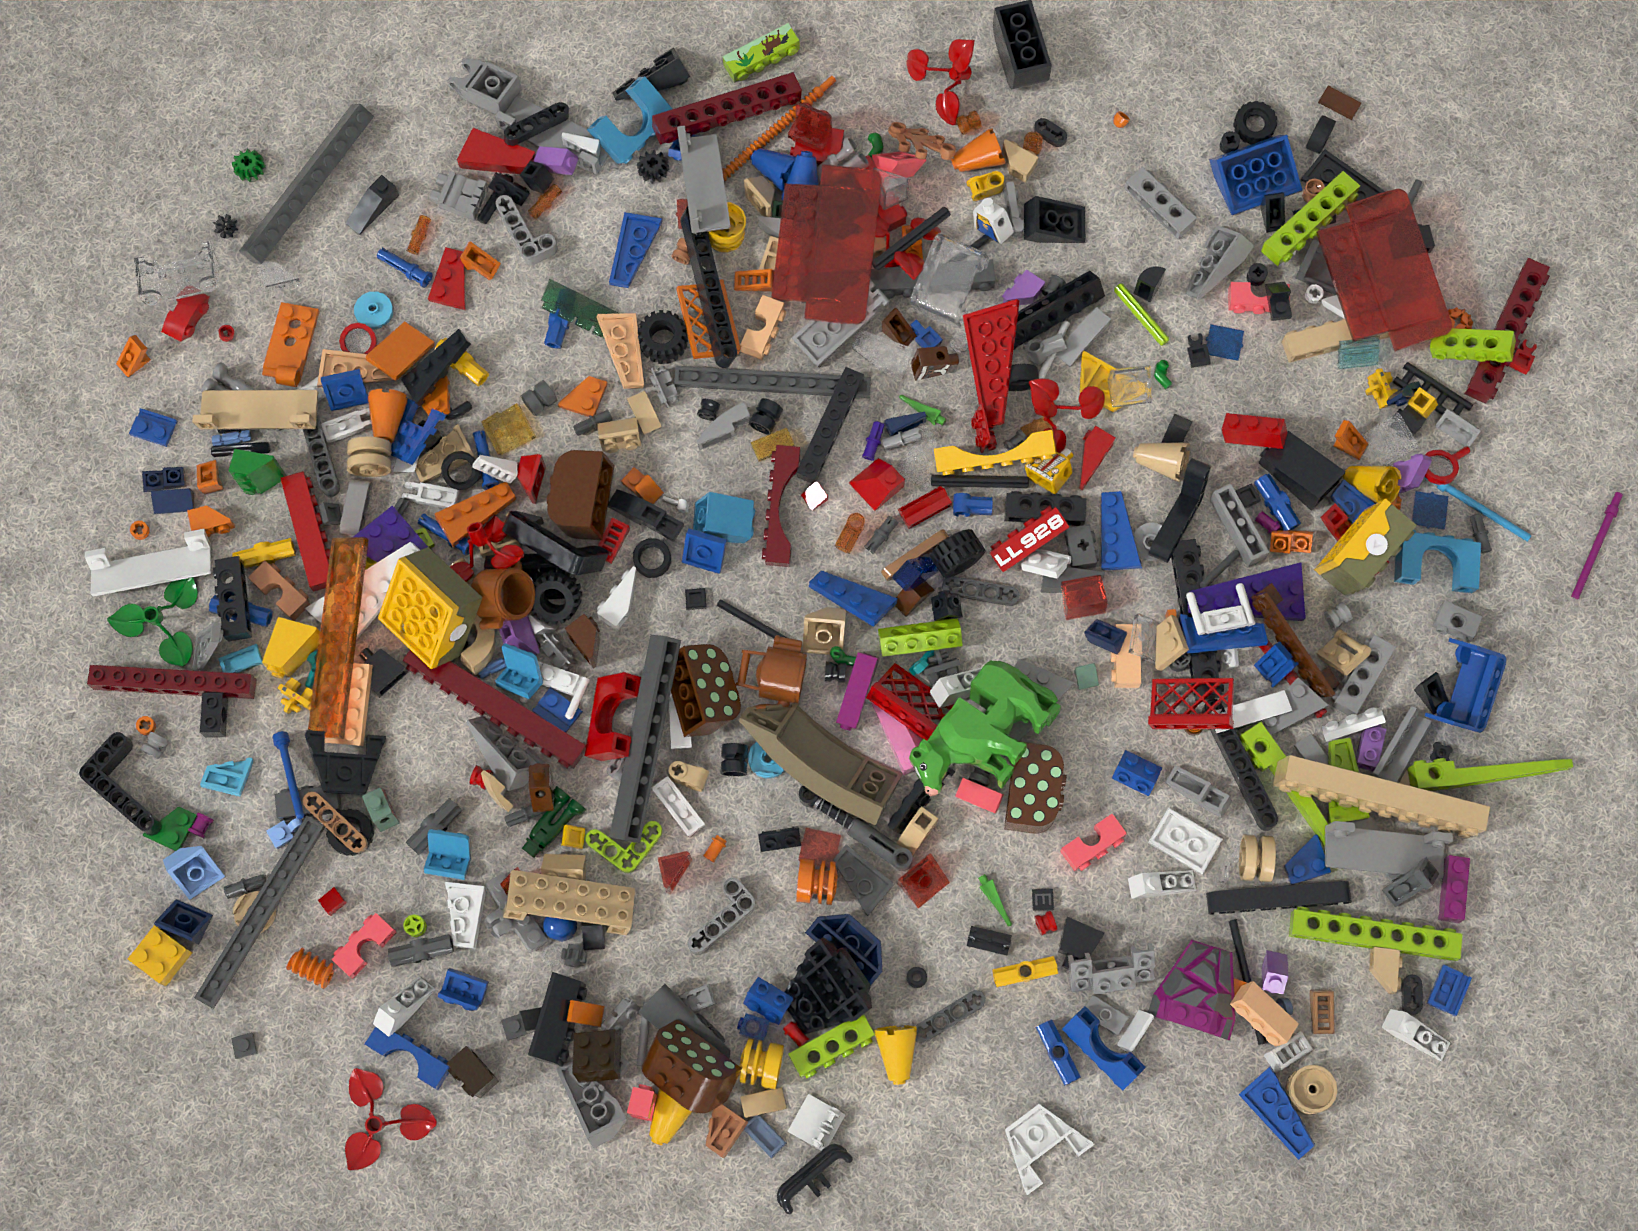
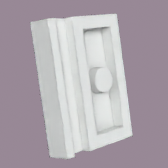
[1021,548,1071,579]

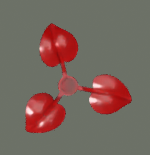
[906,39,975,125]
[854,215,941,280]
[1029,378,1105,454]
[450,515,524,582]
[345,1068,437,1170]

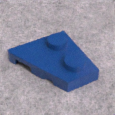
[1284,835,1331,885]

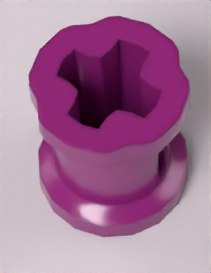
[187,812,214,839]

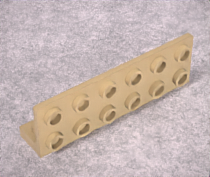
[192,390,318,429]
[503,870,635,936]

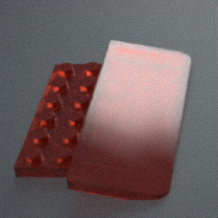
[771,164,882,324]
[1316,189,1452,352]

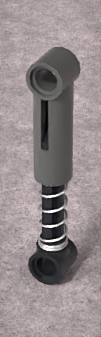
[799,786,913,871]

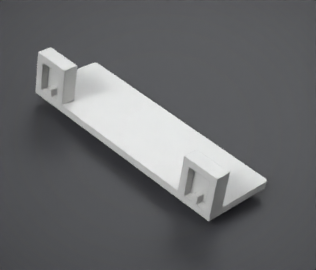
[85,529,212,596]

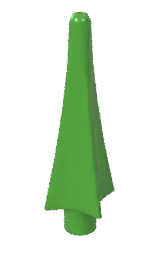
[899,395,947,426]
[978,874,1012,926]

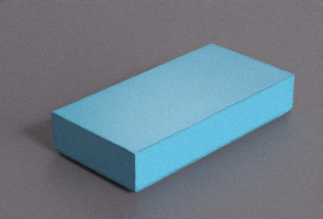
[218,644,263,673]

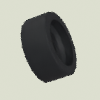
[1306,115,1336,154]
[1008,363,1039,391]
[441,451,480,490]
[633,538,671,578]

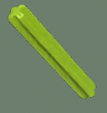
[1114,283,1169,346]

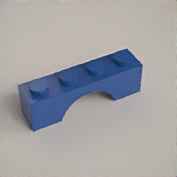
[1062,1006,1146,1091]
[365,1027,450,1090]

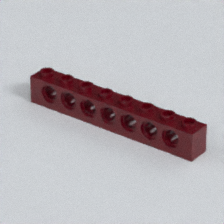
[652,72,802,145]
[1464,258,1550,404]
[87,665,257,699]

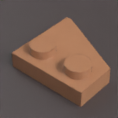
[705,1104,748,1158]

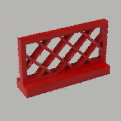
[866,663,954,741]
[1148,678,1234,729]

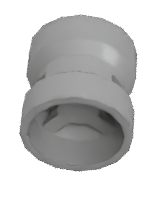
[1324,602,1352,629]
[140,731,168,759]

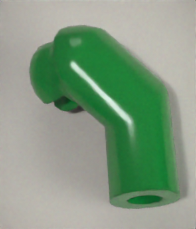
[868,133,884,161]
[1154,360,1173,390]
[830,646,856,666]

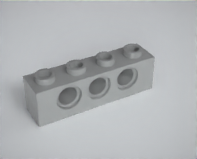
[1124,166,1197,240]
[1332,635,1396,716]

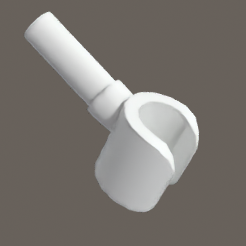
[662,496,689,513]

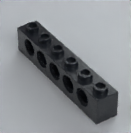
[1014,271,1105,350]
[796,367,864,484]

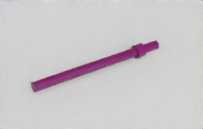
[1571,492,1623,599]

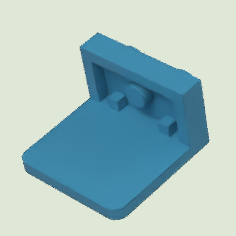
[495,643,543,699]
[424,829,471,880]

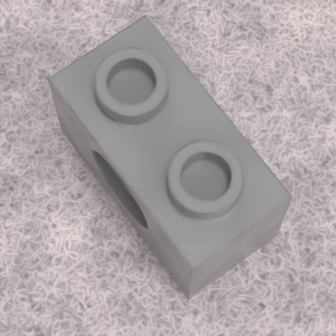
[1431,600,1482,643]

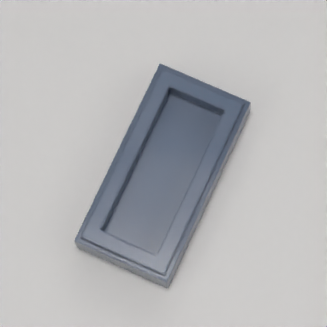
[744,1115,786,1159]

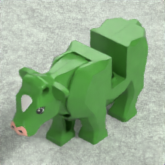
[909,660,1061,796]

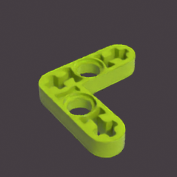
[585,821,662,873]

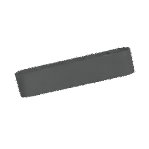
[303,413,340,497]

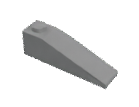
[1186,226,1254,300]
[466,716,545,791]
[556,1060,627,1148]

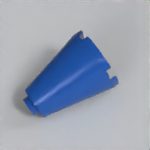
[751,148,796,192]
[781,151,820,206]

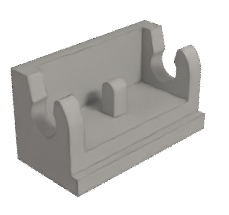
[1435,408,1481,447]

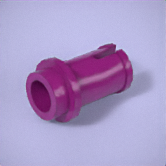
[1254,511,1281,534]

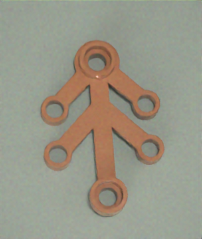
[888,122,956,160]

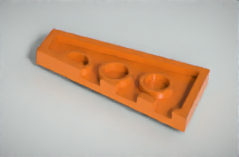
[435,482,516,547]

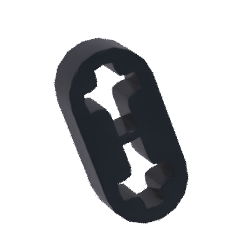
[1034,118,1067,147]
[1401,974,1423,1016]

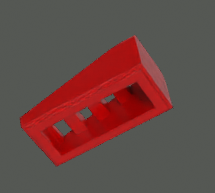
[598,518,630,564]

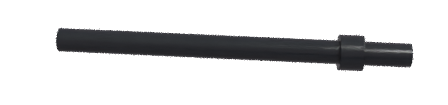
[1228,919,1267,1045]

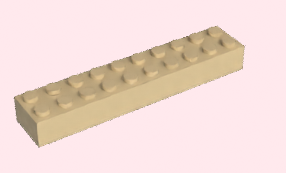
[1273,755,1490,838]

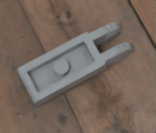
[1003,182,1024,238]

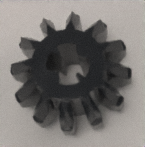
[637,150,669,184]

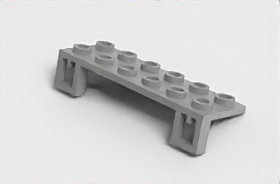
[495,96,609,175]
[677,126,731,233]
[1325,821,1453,879]

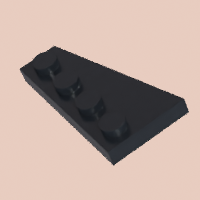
[401,329,471,407]
[887,767,956,834]

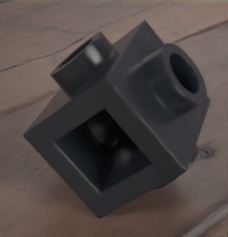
[931,590,963,621]

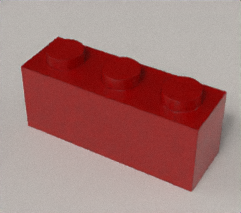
[1222,413,1288,449]

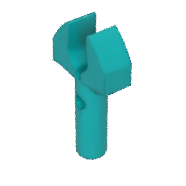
[305,650,329,688]
[909,650,934,676]

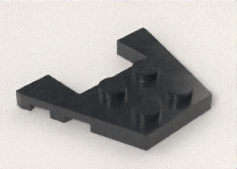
[305,730,386,795]

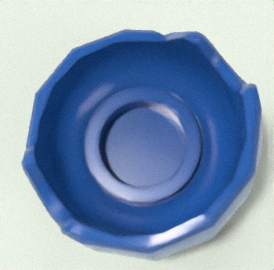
[543,917,577,942]

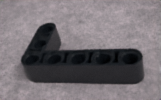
[1148,458,1211,563]
[502,511,609,575]
[79,732,161,836]

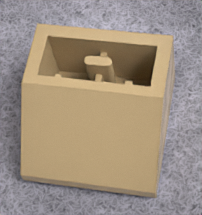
[598,417,641,453]
[541,854,586,881]

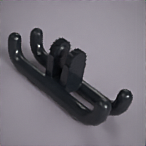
[777,1144,853,1214]

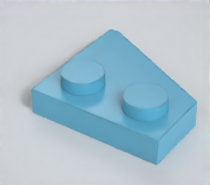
[200,758,254,797]

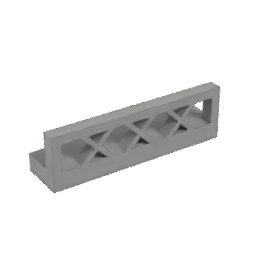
[1373,706,1433,783]

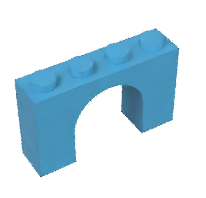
[587,76,672,164]
[1394,530,1481,594]

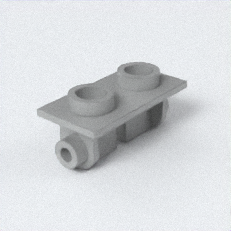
[650,366,680,408]
[538,633,578,671]
[600,997,641,1036]

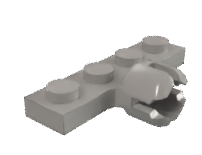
[485,873,548,953]

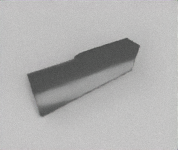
[638,984,731,1059]

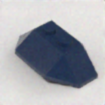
[805,914,883,986]

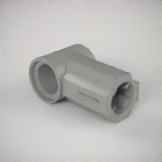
[1026,333,1067,364]

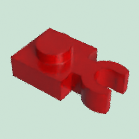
[1509,339,1537,375]

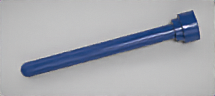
[272,731,304,819]

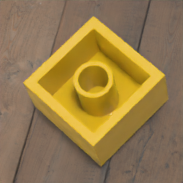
[128,925,193,986]

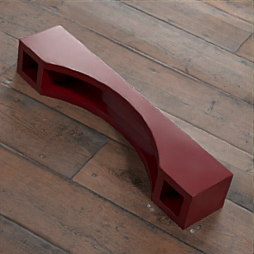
[762,445,801,567]

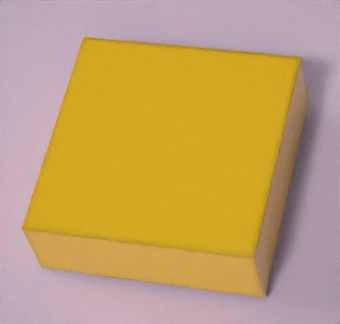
[561,825,586,849]

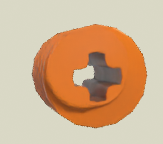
[286,947,334,989]

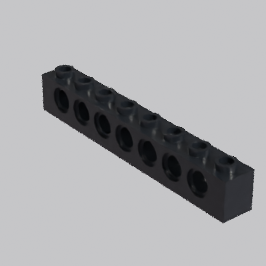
[1171,539,1224,701]

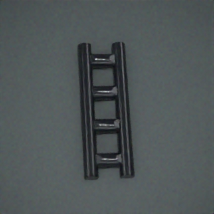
[1392,362,1474,415]

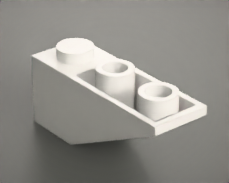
[597,566,637,632]
[930,667,982,708]
[1128,870,1196,899]
[373,976,435,1036]
[1381,1009,1450,1062]

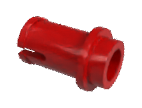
[783,1021,809,1047]

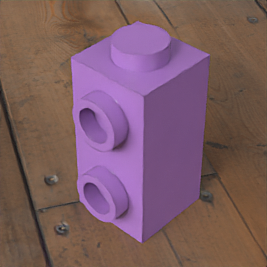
[534,146,578,175]
[1356,724,1387,772]
[1262,950,1289,994]

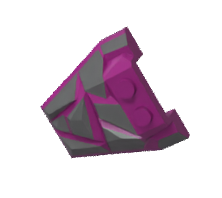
[1148,940,1235,1041]

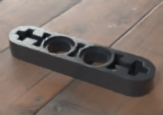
[504,102,569,146]

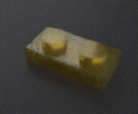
[751,428,795,462]

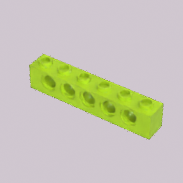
[1261,171,1360,266]

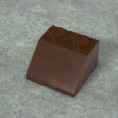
[565,614,600,669]

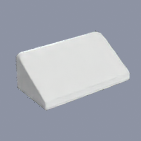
[1117,1010,1154,1052]

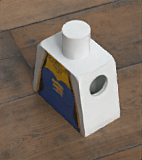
[973,198,1014,244]

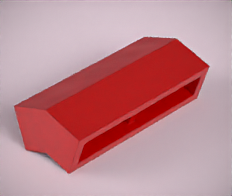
[898,486,952,529]

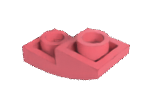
[955,778,1004,813]

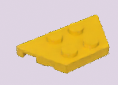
[1079,351,1149,412]

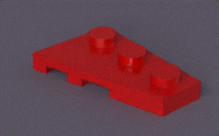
[428,247,465,310]

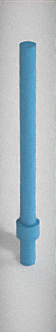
[1424,477,1532,542]

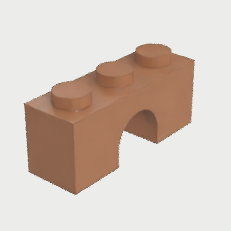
[247,561,311,621]

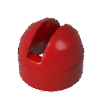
[218,325,235,342]

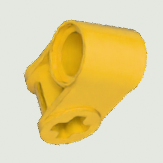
[966,171,1004,201]

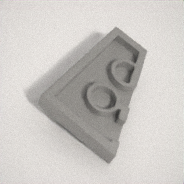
[192,622,223,671]
[1256,677,1329,736]

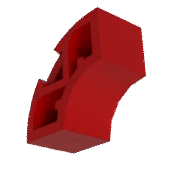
[161,287,210,342]

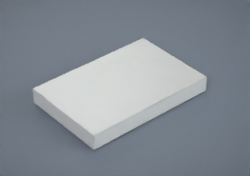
[1148,807,1223,875]

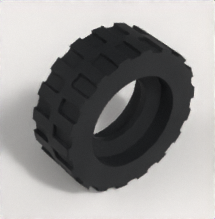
[1233,101,1277,145]
[326,809,374,856]

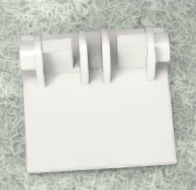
[788,1094,845,1151]

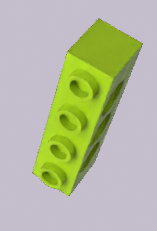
[1430,328,1516,363]
[878,618,963,657]
[788,1015,875,1079]

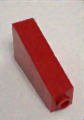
[457,128,536,175]

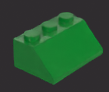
[228,449,287,495]

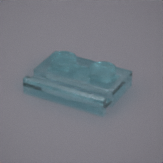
[1337,337,1380,369]

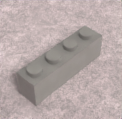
[1210,484,1269,568]

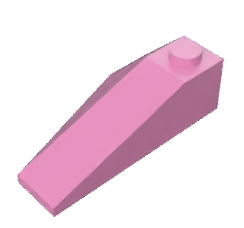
[871,702,923,775]

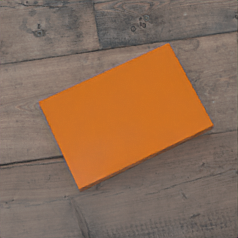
[366,321,435,381]

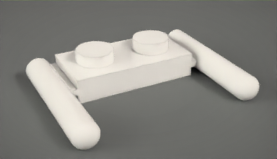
[1186,583,1256,635]
[520,661,590,719]

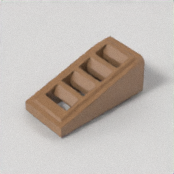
[1310,989,1334,1034]

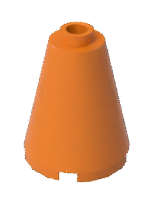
[951,128,1006,172]
[368,389,408,443]

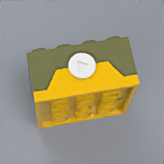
[1314,499,1417,595]
[378,547,483,669]

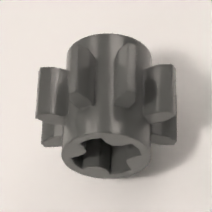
[561,944,588,968]

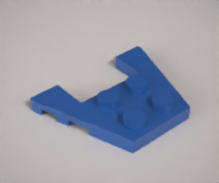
[391,398,446,465]

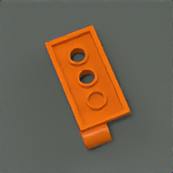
[262,302,320,387]

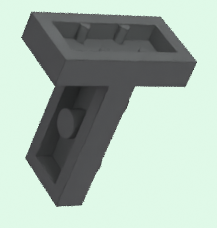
[1382,857,1439,907]

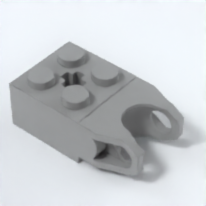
[447,58,522,114]

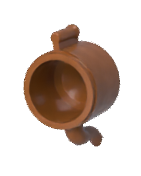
[471,561,535,630]
[736,635,807,709]

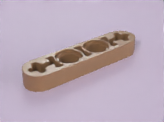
[881,529,949,581]
[303,792,368,853]

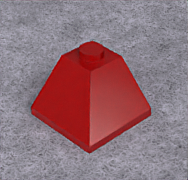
[517,454,546,504]
[849,458,905,511]

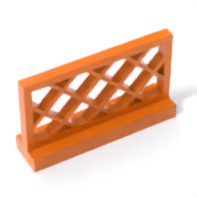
[676,279,741,359]

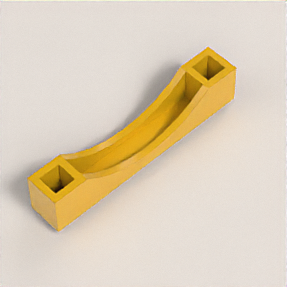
[934,430,1057,475]

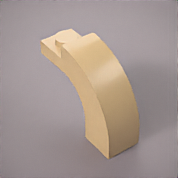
[460,614,495,676]

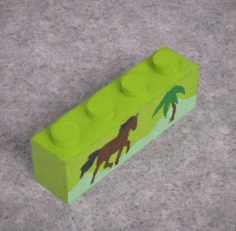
[723,23,800,83]

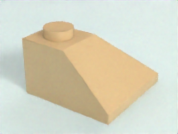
[744,176,776,217]
[802,607,846,655]

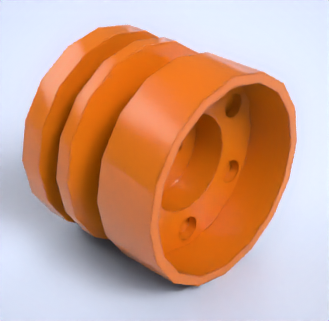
[796,858,838,905]

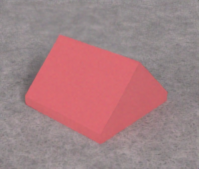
[872,151,926,181]

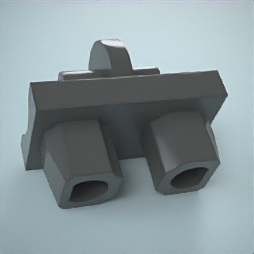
[922,650,960,685]

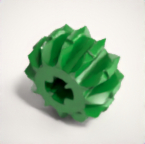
[232,148,266,182]

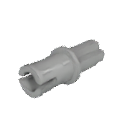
[883,428,922,450]

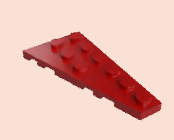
[962,299,1020,428]

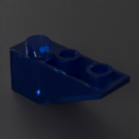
[892,556,939,591]

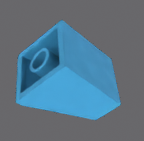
[693,492,755,543]

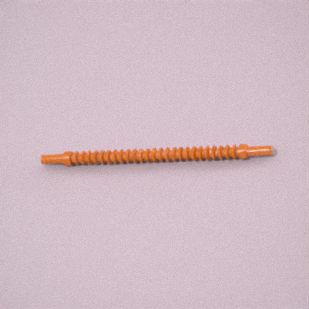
[722,75,836,181]

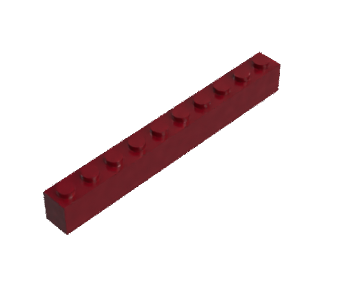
[403,650,586,769]

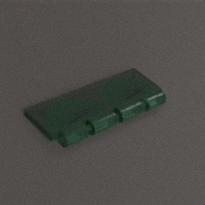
[541,279,619,339]

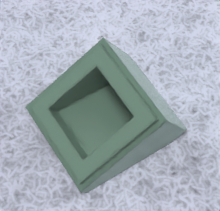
[1074,663,1099,690]

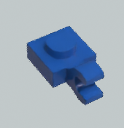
[910,320,943,348]

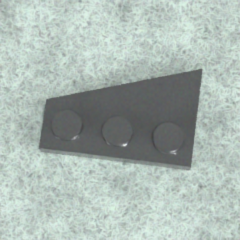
[833,845,894,917]

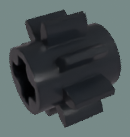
[213,214,238,239]

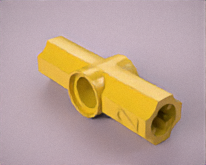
[434,337,489,386]
[232,538,296,568]
[992,956,1058,988]

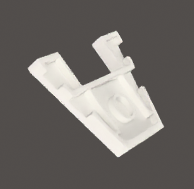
[1005,1104,1094,1195]

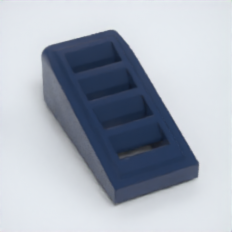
[884,412,926,436]

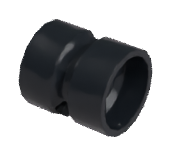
[748,398,783,435]
[720,743,748,777]

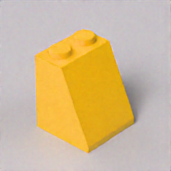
[262,617,325,679]

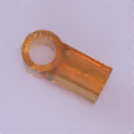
[834,513,865,554]

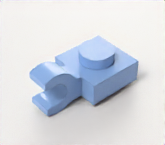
[266,818,303,849]

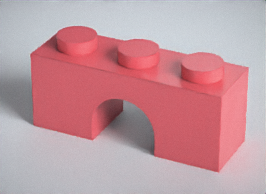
[1228,282,1290,314]
[1060,814,1127,871]
[331,913,397,979]
[627,1084,657,1122]

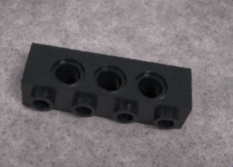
[1004,491,1087,526]
[213,556,252,642]

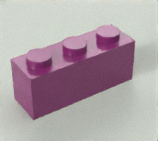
[1438,855,1470,923]

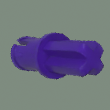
[862,421,885,461]

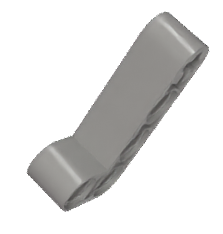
[496,195,557,265]
[688,878,756,955]

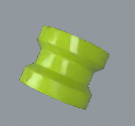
[403,914,427,937]

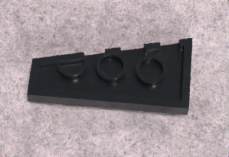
[1301,149,1387,210]

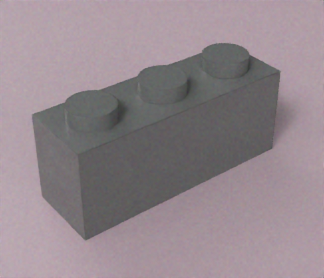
[274,786,342,821]

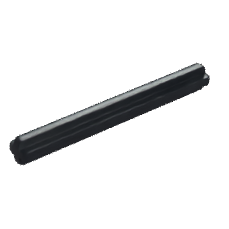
[871,207,951,271]
[931,475,1029,488]

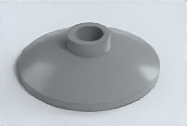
[1133,523,1162,561]

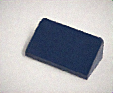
[151,488,194,514]
[1084,619,1127,655]

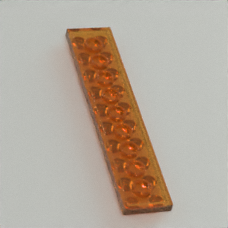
[308,537,369,739]

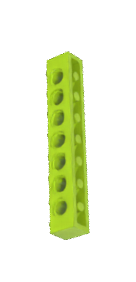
[1289,907,1462,961]

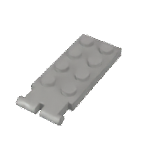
[792,273,890,367]

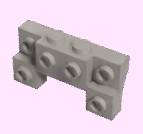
[1068,943,1155,994]

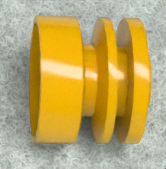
[707,202,746,253]
[740,1038,784,1090]

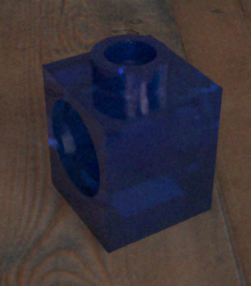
[737,1013,770,1043]

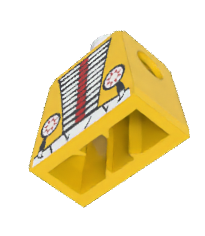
[1024,448,1073,494]

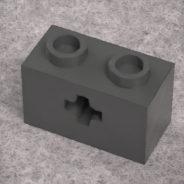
[1064,524,1099,569]

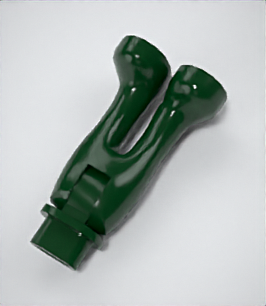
[522,786,587,858]

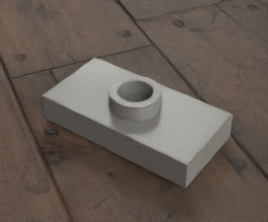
[678,984,717,1013]
[1086,995,1129,1036]

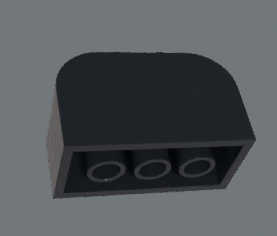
[993,0,1052,90]

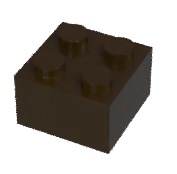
[572,1029,621,1083]
[447,1046,499,1098]

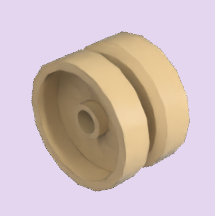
[347,437,391,477]
[1239,834,1276,882]
[1285,1065,1338,1115]

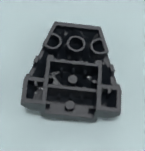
[785,938,872,1034]

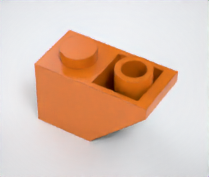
[187,505,235,538]

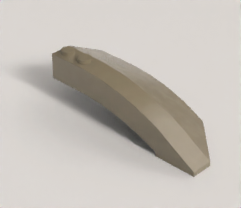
[739,703,903,825]

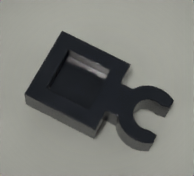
[1187,333,1211,368]

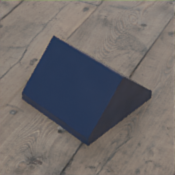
[154,899,213,945]

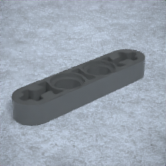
[942,576,1020,606]
[916,990,986,1043]

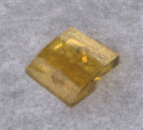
[481,403,536,455]

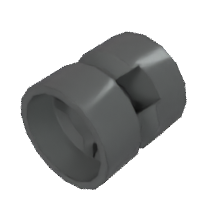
[520,380,558,416]

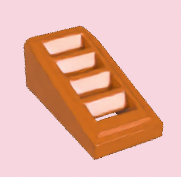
[734,269,776,291]

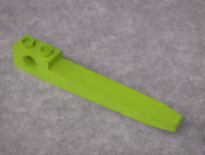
[1239,722,1328,847]
[1407,758,1573,791]

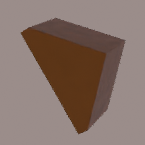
[882,308,917,349]
[895,576,935,617]

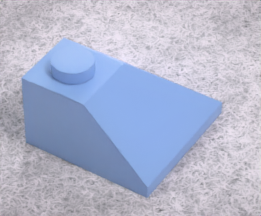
[163,846,225,900]

